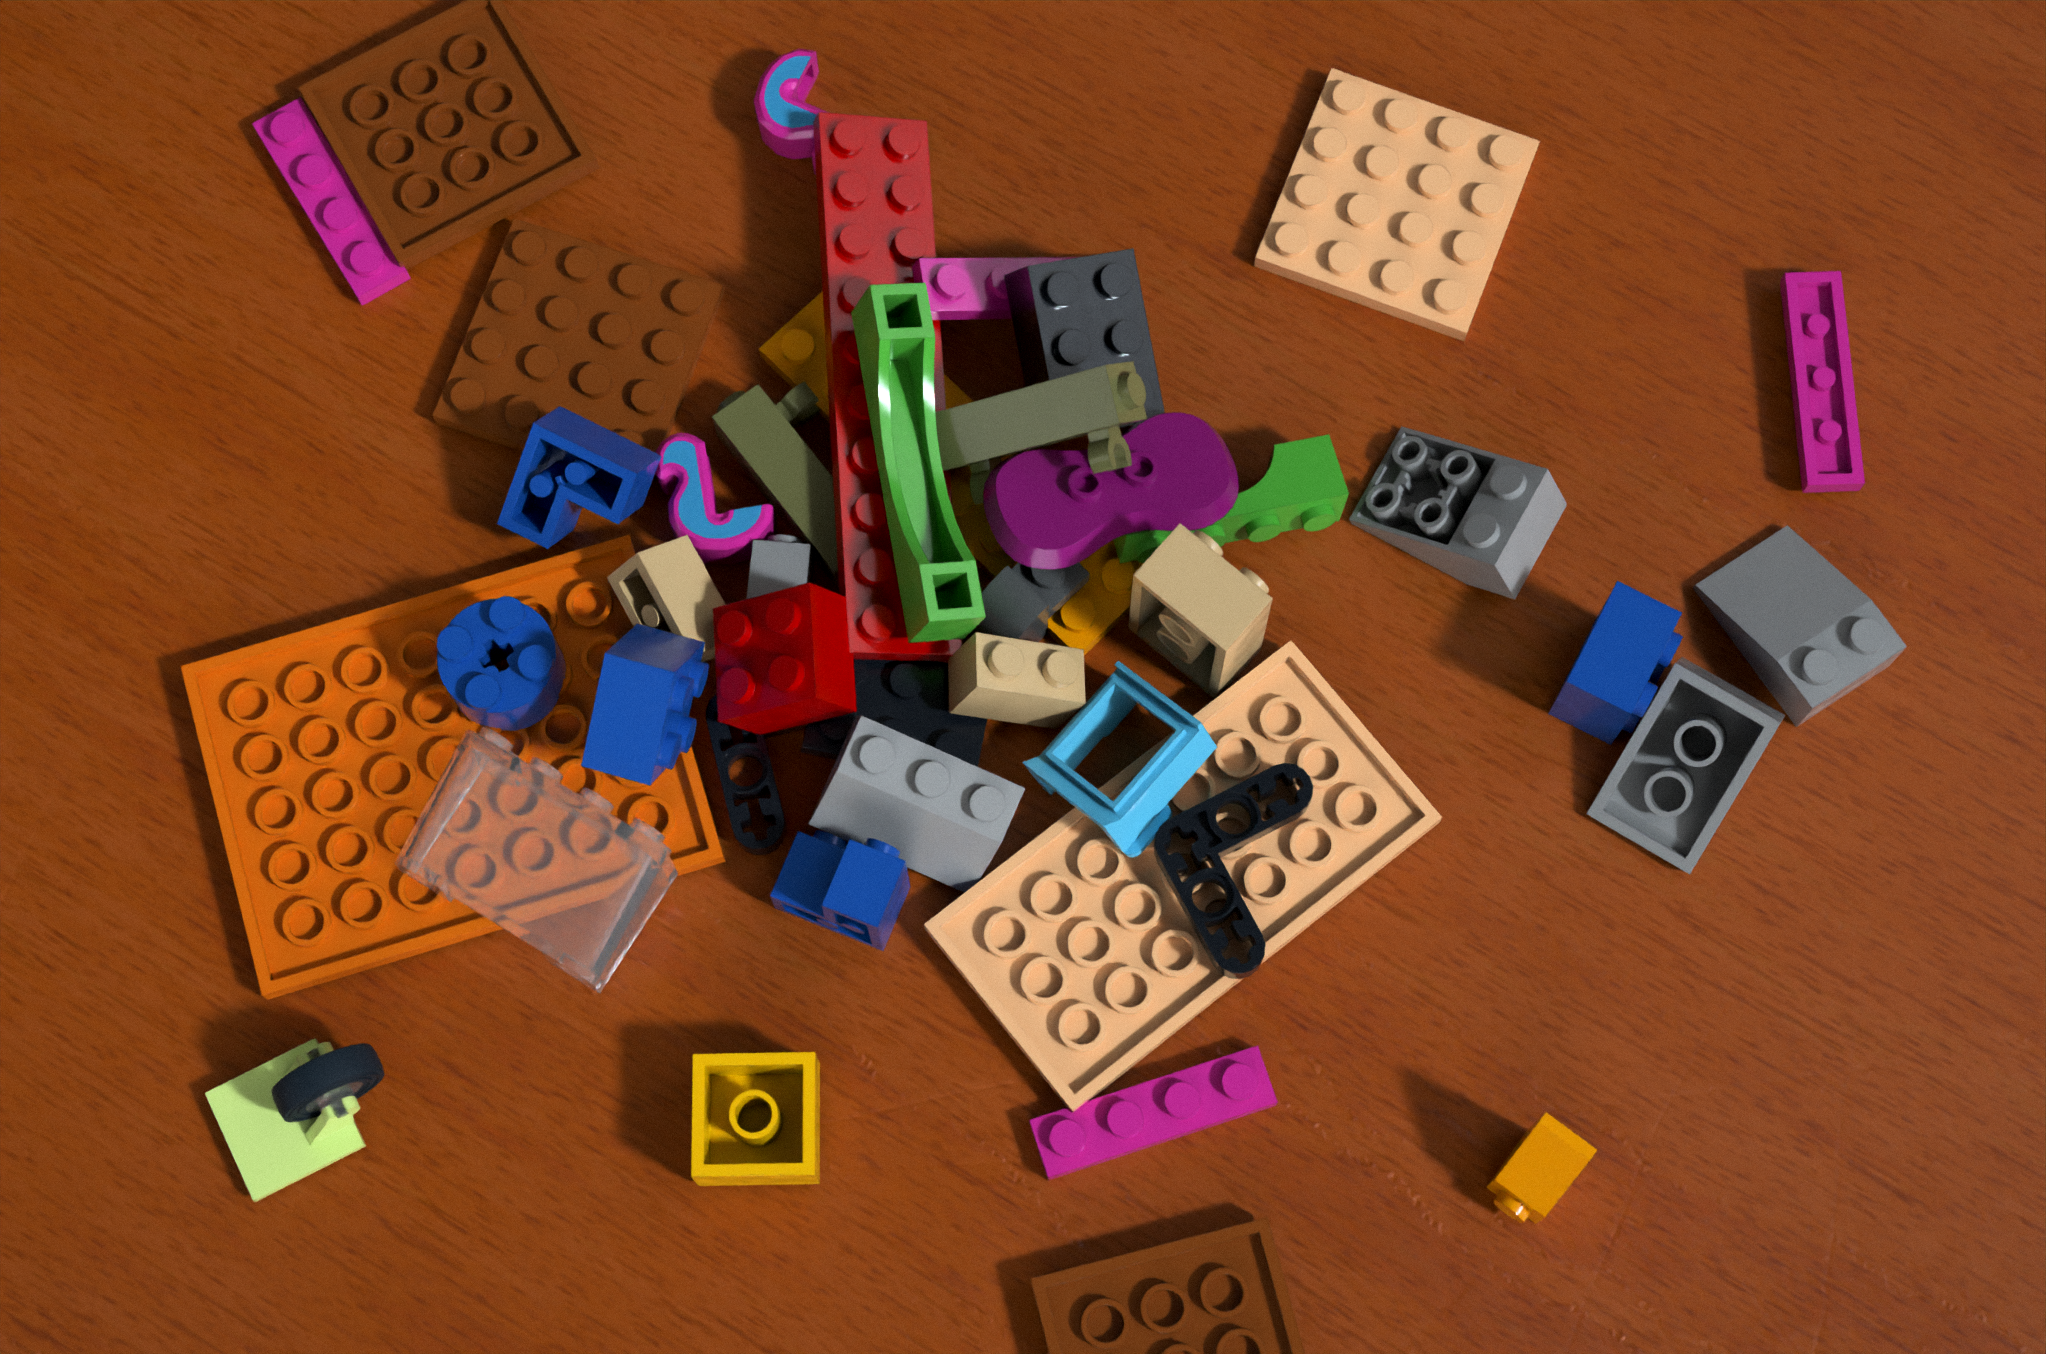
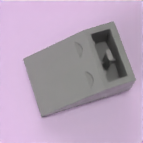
[1349,426,1567,600]

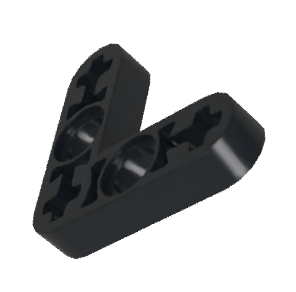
[706,693,806,855]
[1154,763,1313,979]

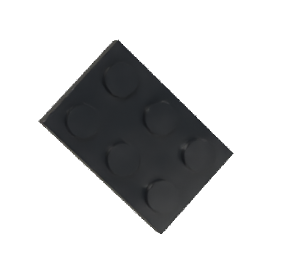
[800,659,987,767]

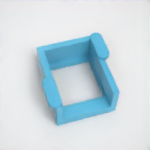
[1022,661,1217,857]

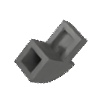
[968,563,1090,642]

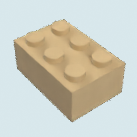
[1128,523,1273,699]

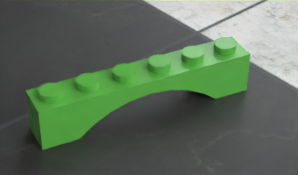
[851,283,986,643]

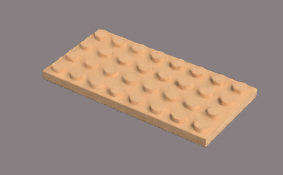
[924,640,1442,1113]

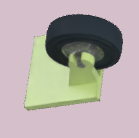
[205,1038,384,1202]

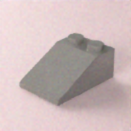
[1693,525,1907,727]
[1587,657,1785,874]

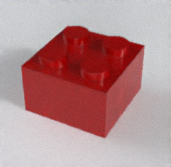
[713,582,857,735]

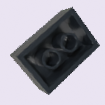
[1004,248,1165,429]

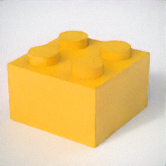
[691,1052,820,1186]

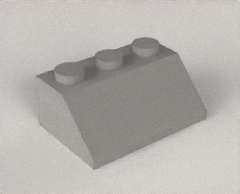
[808,715,1025,893]

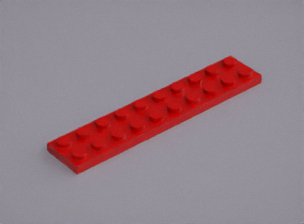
[813,112,962,662]

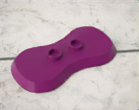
[983,413,1239,569]

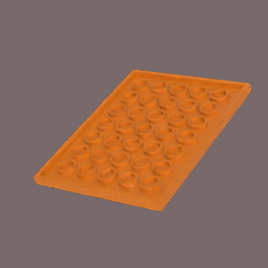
[180,534,726,1000]

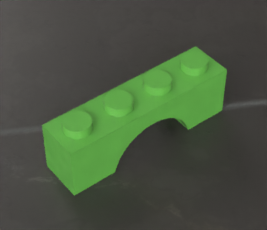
[1113,434,1349,563]

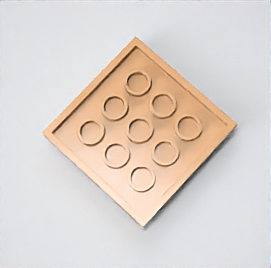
[1254,68,1540,341]

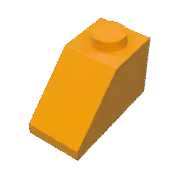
[1486,1112,1597,1224]

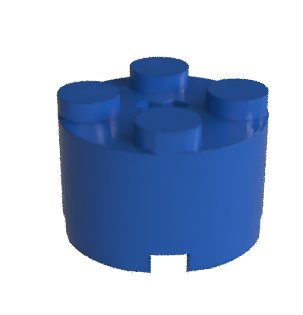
[437,596,566,731]

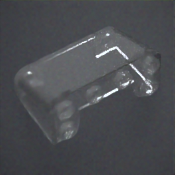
[395,726,678,994]

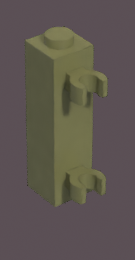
[935,361,1147,505]
[712,382,839,590]

